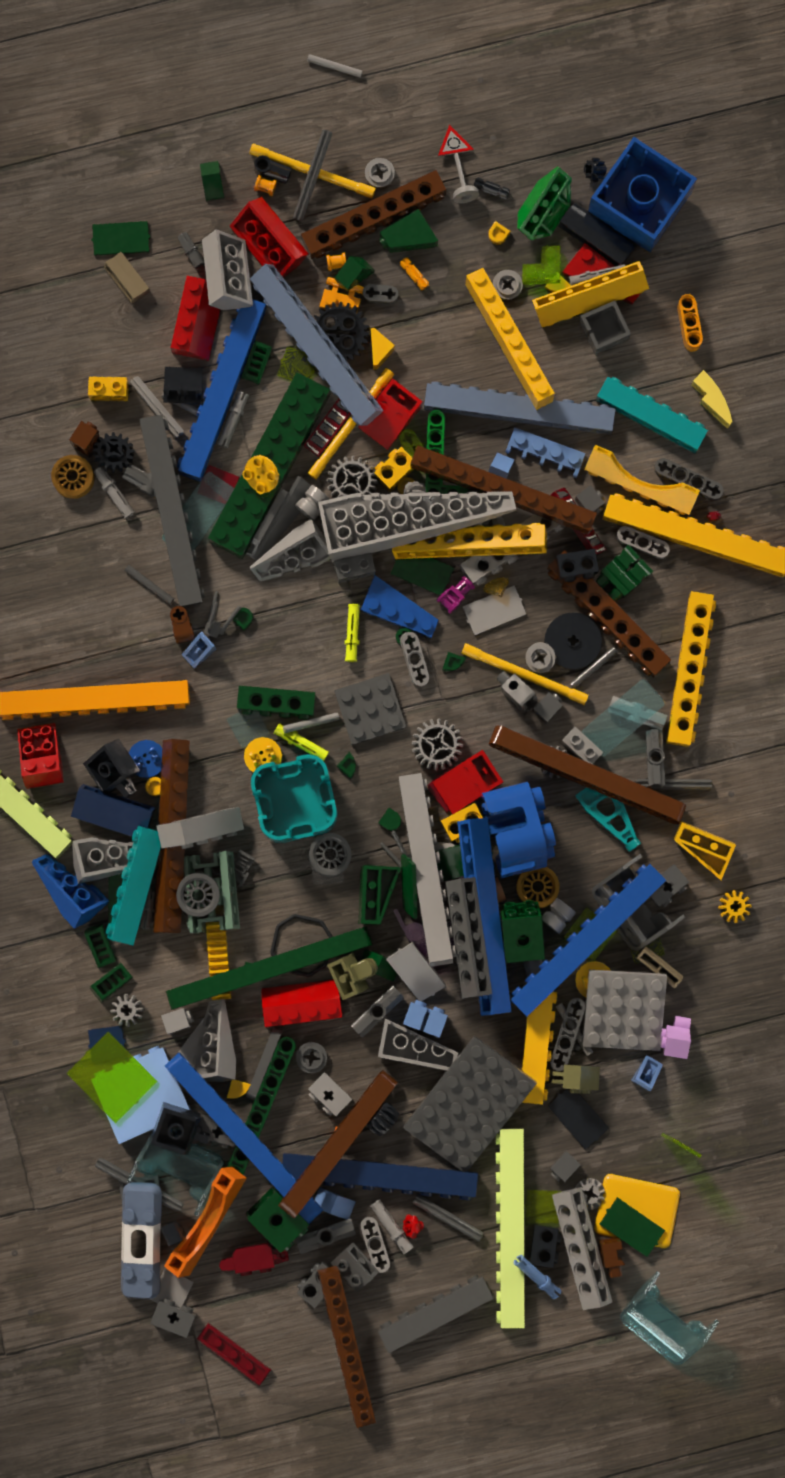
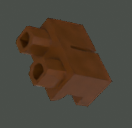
[599,1237,625,1278]

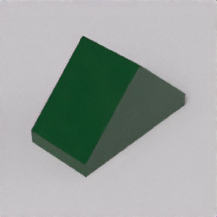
[200,161,224,201]
[335,256,375,291]
[361,949,397,982]

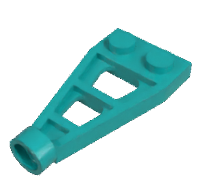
[575,787,641,852]

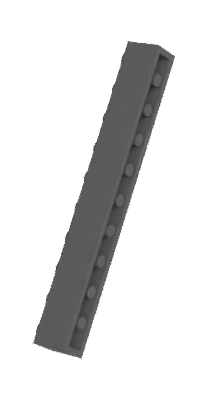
[140,414,205,607]

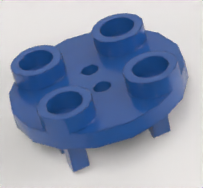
[128,740,162,778]

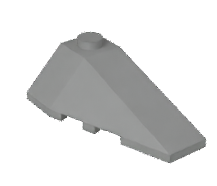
[250,519,331,581]
[72,837,133,884]
[193,999,236,1082]

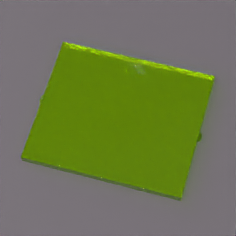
[67,1031,157,1123]

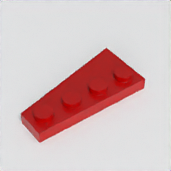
[562,243,641,305]

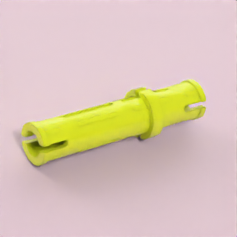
[344,604,360,662]
[273,723,329,761]

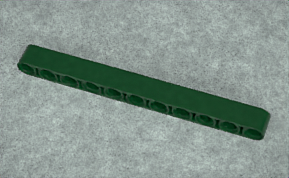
[165,926,373,1010]

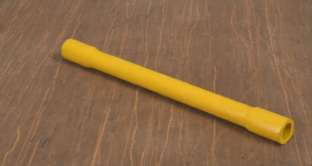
[249,144,376,199]
[307,368,395,480]
[461,643,589,705]

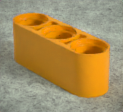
[677,294,703,352]

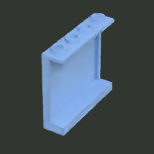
[91,1046,192,1144]

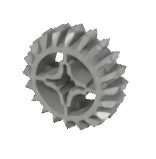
[327,456,378,498]
[412,718,463,771]

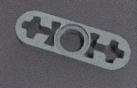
[617,526,670,559]
[400,632,429,686]
[361,1216,390,1273]

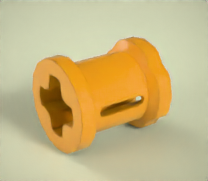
[254,175,277,196]
[326,252,346,272]

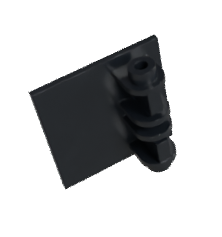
[163,367,203,404]

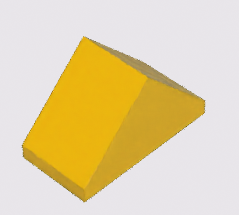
[371,328,395,370]

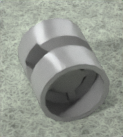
[295,485,330,521]
[542,898,576,934]

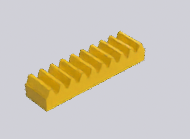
[206,922,231,1000]

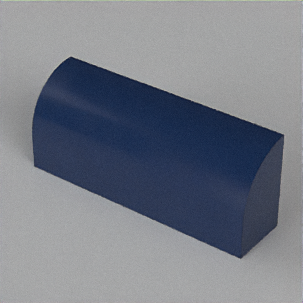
[71,784,156,836]

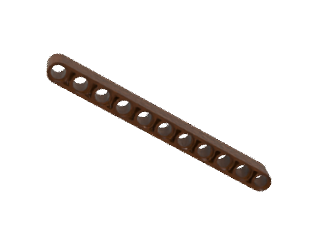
[489,726,686,825]

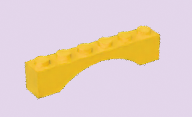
[584,445,700,515]

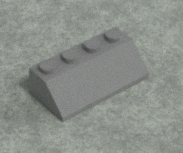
[202,229,253,310]

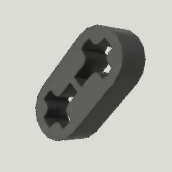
[363,284,398,305]

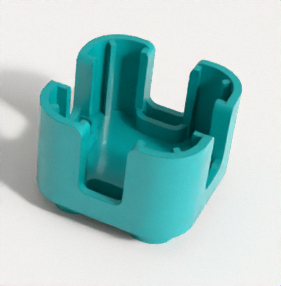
[251,754,338,843]

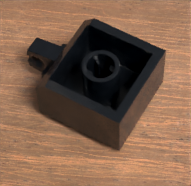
[83,739,140,798]
[151,1102,210,1155]

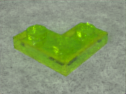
[522,246,561,285]

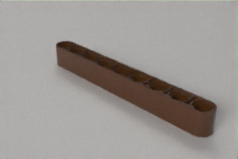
[278,1070,398,1219]

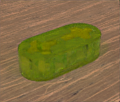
[400,429,424,458]

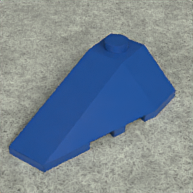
[32,854,109,929]

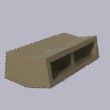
[104,252,150,304]
[637,946,683,989]

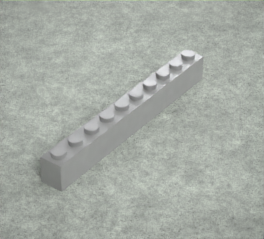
[399,773,456,967]

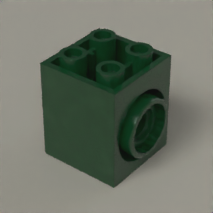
[499,900,545,963]
[246,1186,309,1253]

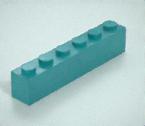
[595,377,708,454]
[106,826,161,946]

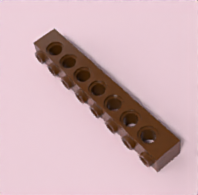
[301,170,446,259]
[547,550,671,678]
[317,1266,376,1428]

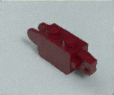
[219,1243,289,1276]

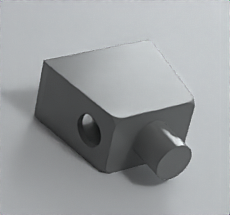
[497,671,538,715]

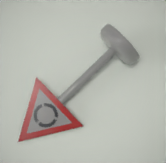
[438,125,479,204]

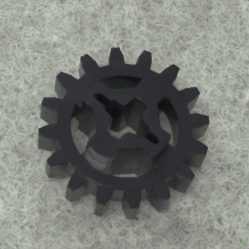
[93,432,134,473]

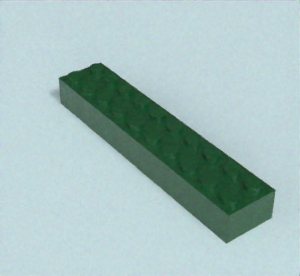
[208,372,331,559]

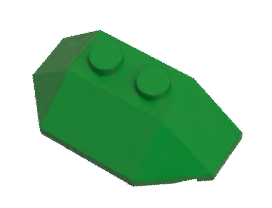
[517,167,572,240]

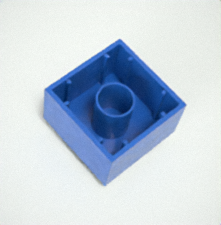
[588,137,697,253]

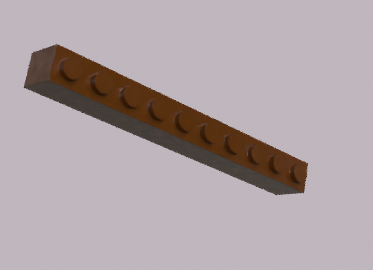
[410,445,597,535]
[153,739,190,933]

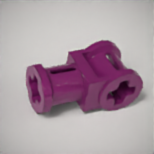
[436,576,475,614]

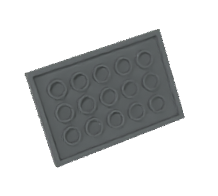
[403,1036,537,1172]

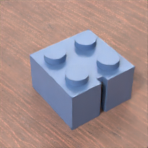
[403,1000,448,1038]

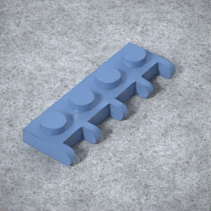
[505,427,586,478]

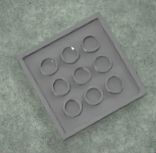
[583,970,667,1051]

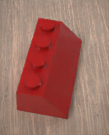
[230,197,309,278]
[170,275,221,361]
[261,980,343,1027]

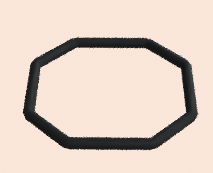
[270,914,333,977]

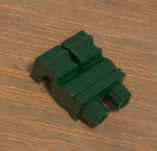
[595,545,653,602]

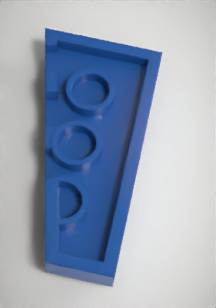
[361,575,439,639]

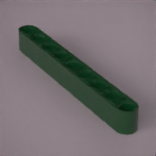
[228,1037,296,1175]

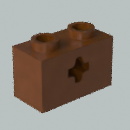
[69,421,100,458]

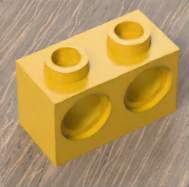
[88,377,129,401]
[374,447,414,492]
[441,803,483,843]

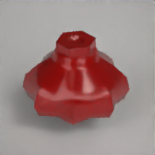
[403,1214,424,1239]

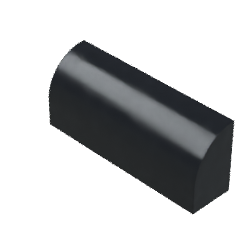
[559,202,637,266]

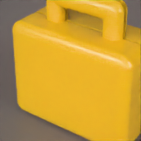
[594,1174,680,1248]

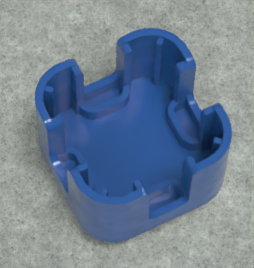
[482,782,556,878]

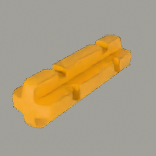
[400,257,429,290]

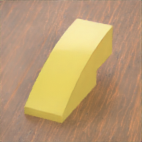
[691,370,732,429]

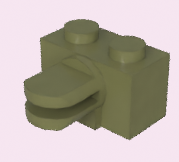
[327,953,378,1000]
[552,1065,600,1094]

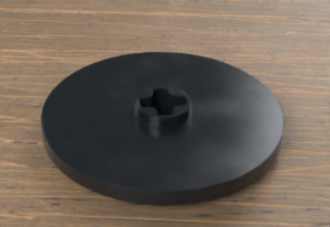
[544,612,602,670]

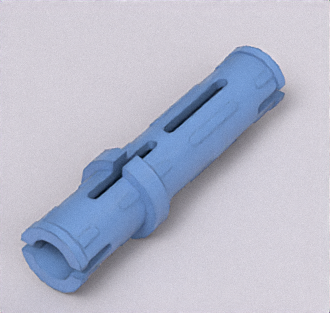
[514,1255,561,1299]

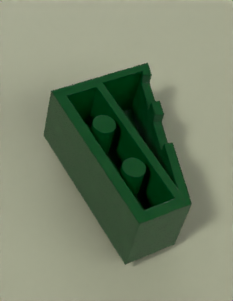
[358,865,402,925]

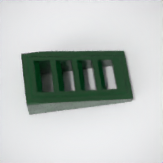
[241,341,273,385]
[84,923,116,968]
[90,963,133,1003]

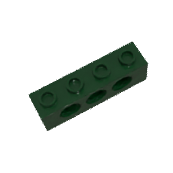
[237,686,316,720]

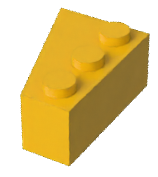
[674,821,736,880]

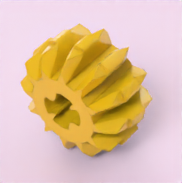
[718,890,752,923]

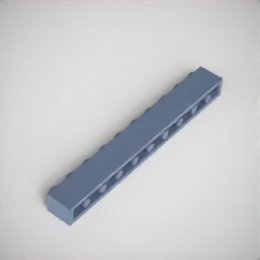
[250,264,384,425]
[424,382,615,435]

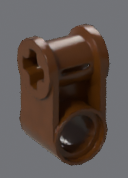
[170,606,195,644]

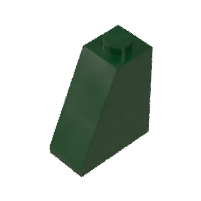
[379,209,438,253]

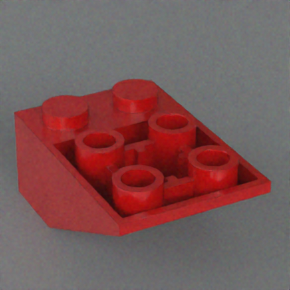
[358,379,423,450]
[17,723,64,789]
[432,750,503,815]

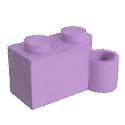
[660,1016,691,1059]

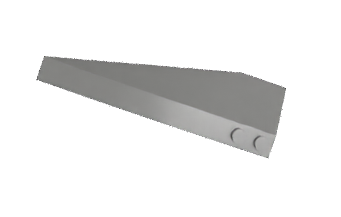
[318,492,516,563]

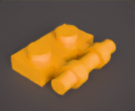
[319,277,364,313]

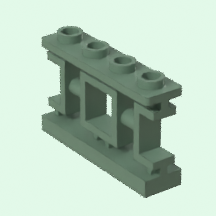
[184,851,240,934]

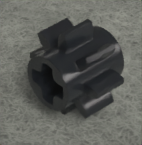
[584,157,607,182]

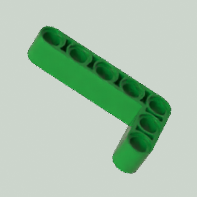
[425,410,474,494]

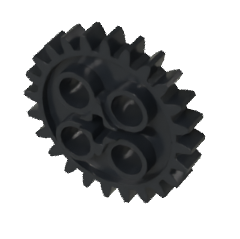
[314,301,371,361]

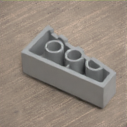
[157,807,244,849]
[378,1019,458,1070]

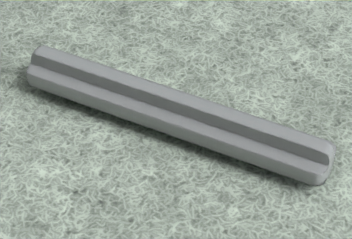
[130,376,184,438]

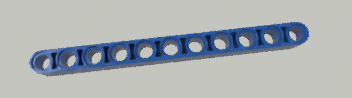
[164,1052,323,1223]

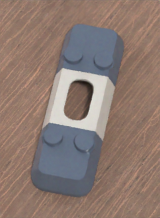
[121,1182,162,1299]

